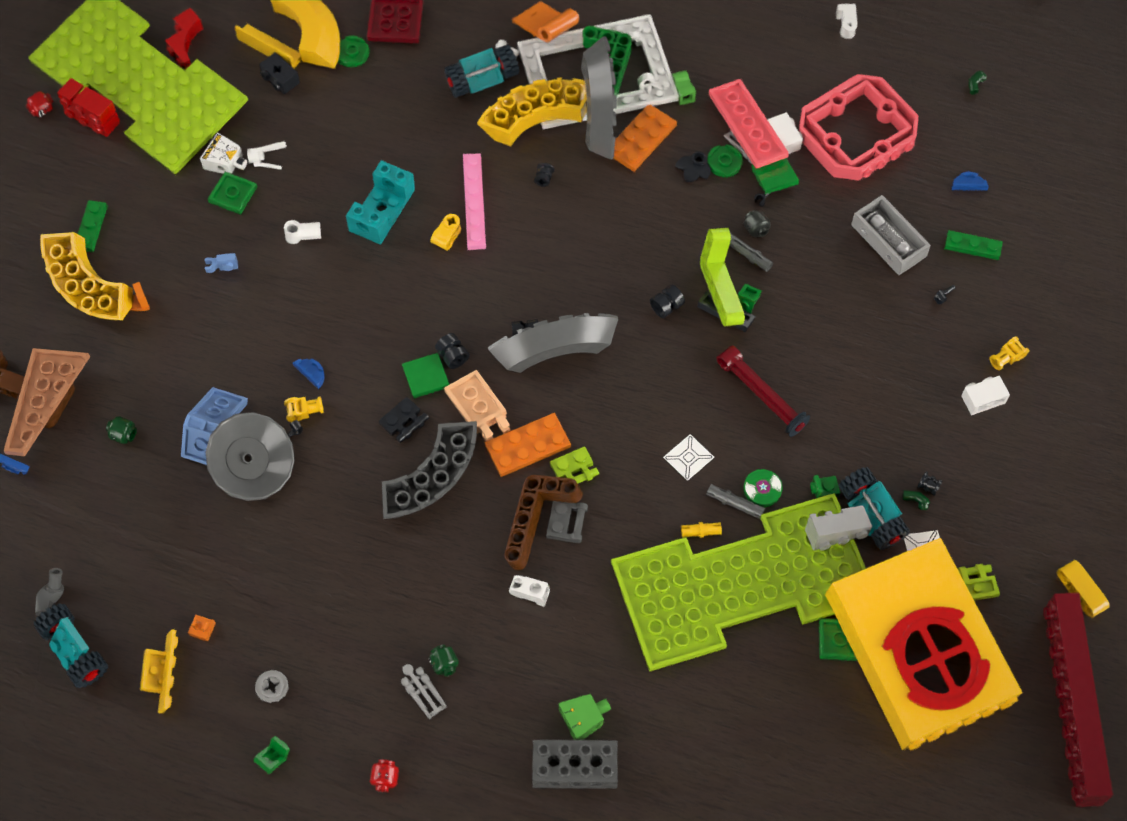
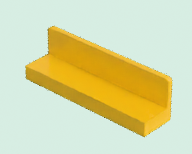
[235,24,302,68]

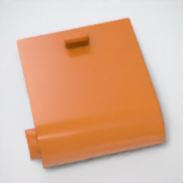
[513,1,579,43]

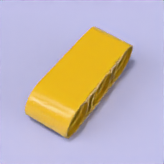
[1057,560,1110,618]

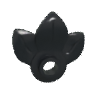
[675,151,711,182]

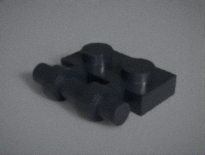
[379,397,429,443]

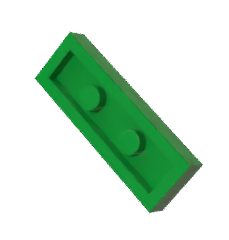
[78,200,108,252]
[944,230,1003,260]

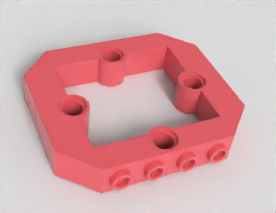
[798,74,918,181]

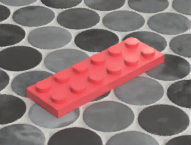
[709,79,788,169]

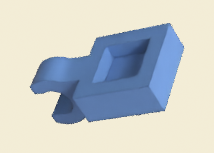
[205,253,238,273]

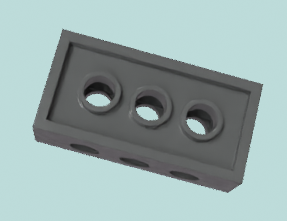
[532,740,618,789]

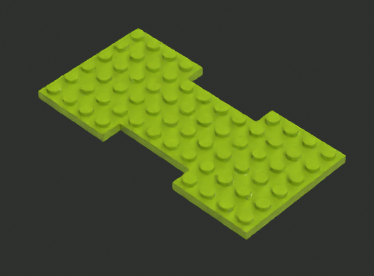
[28,0,248,175]
[611,493,866,672]

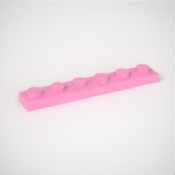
[463,153,486,250]

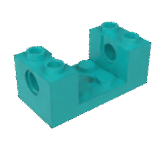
[346,160,415,245]

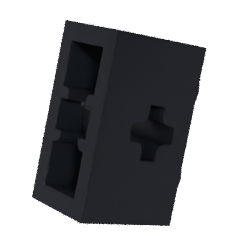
[259,52,300,95]

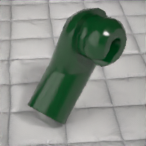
[969,71,987,95]
[902,490,930,510]

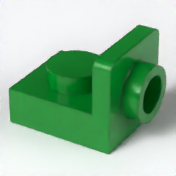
[737,284,762,314]
[810,475,840,498]

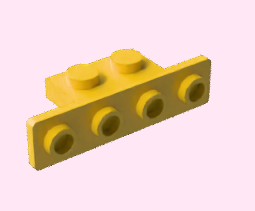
[140,629,178,713]

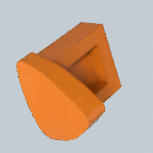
[130,282,150,311]

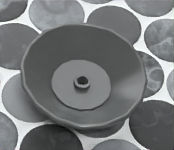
[205,412,295,501]

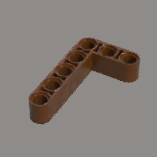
[504,475,583,570]

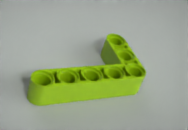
[700,228,745,326]

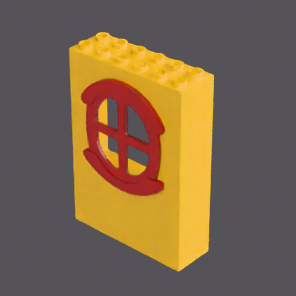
[825,538,1022,751]

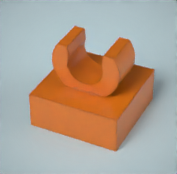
[188,615,216,641]

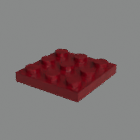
[367,0,424,43]

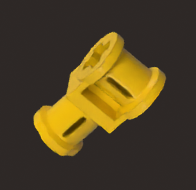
[989,336,1029,370]
[284,396,324,422]

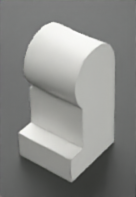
[836,4,857,39]
[509,576,550,607]

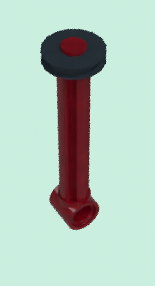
[716,345,810,437]

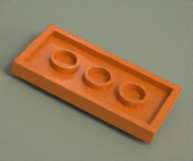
[613,105,677,172]
[485,413,571,477]

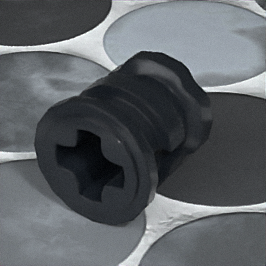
[534,162,555,187]
[917,471,943,496]

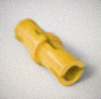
[681,522,722,538]

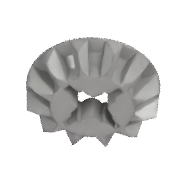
[255,670,289,703]

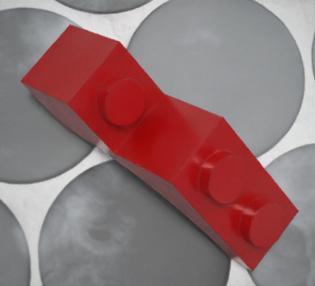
[165,8,203,70]

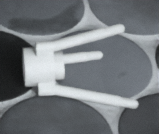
[247,141,286,169]

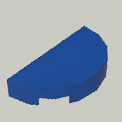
[952,172,989,190]
[293,359,325,389]
[0,454,30,475]

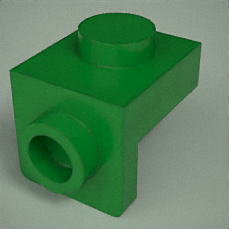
[254,736,290,774]

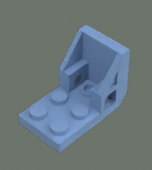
[181,387,248,465]

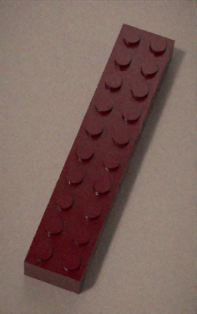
[1043,593,1113,807]

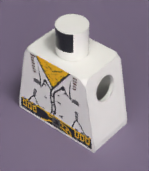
[200,133,247,174]

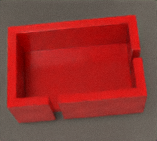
[57,78,120,137]

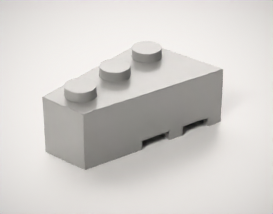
[805,505,872,551]

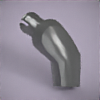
[35,568,64,616]

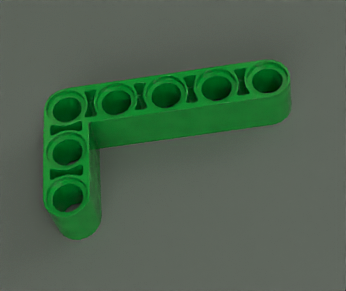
[582,26,632,99]

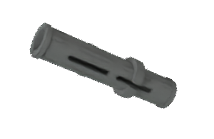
[729,233,773,272]
[706,484,765,519]

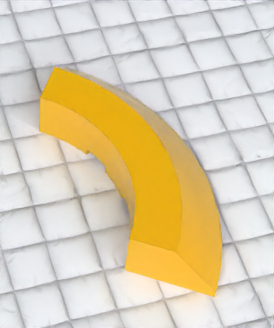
[271,0,340,69]
[477,77,587,146]
[41,232,133,320]

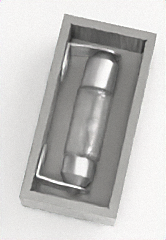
[851,195,931,275]

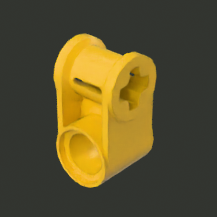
[431,214,461,251]

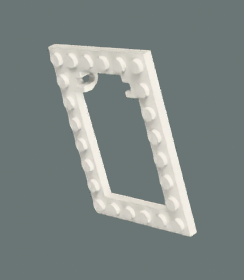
[517,14,679,129]

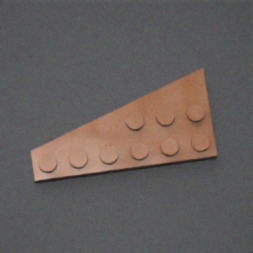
[4,348,90,456]

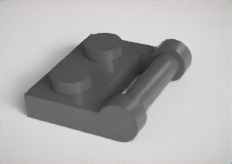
[546,501,588,543]

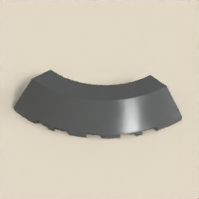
[581,37,617,159]
[488,313,618,373]
[382,421,477,519]

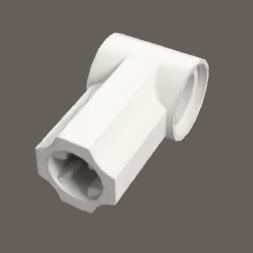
[284,220,321,244]

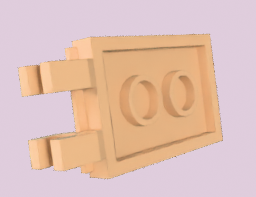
[444,370,510,441]

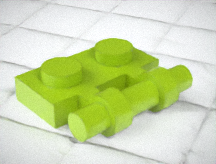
[550,446,599,484]
[958,564,1000,601]

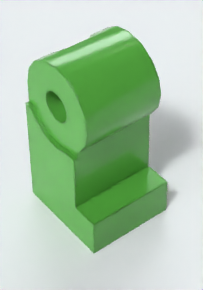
[672,71,696,105]

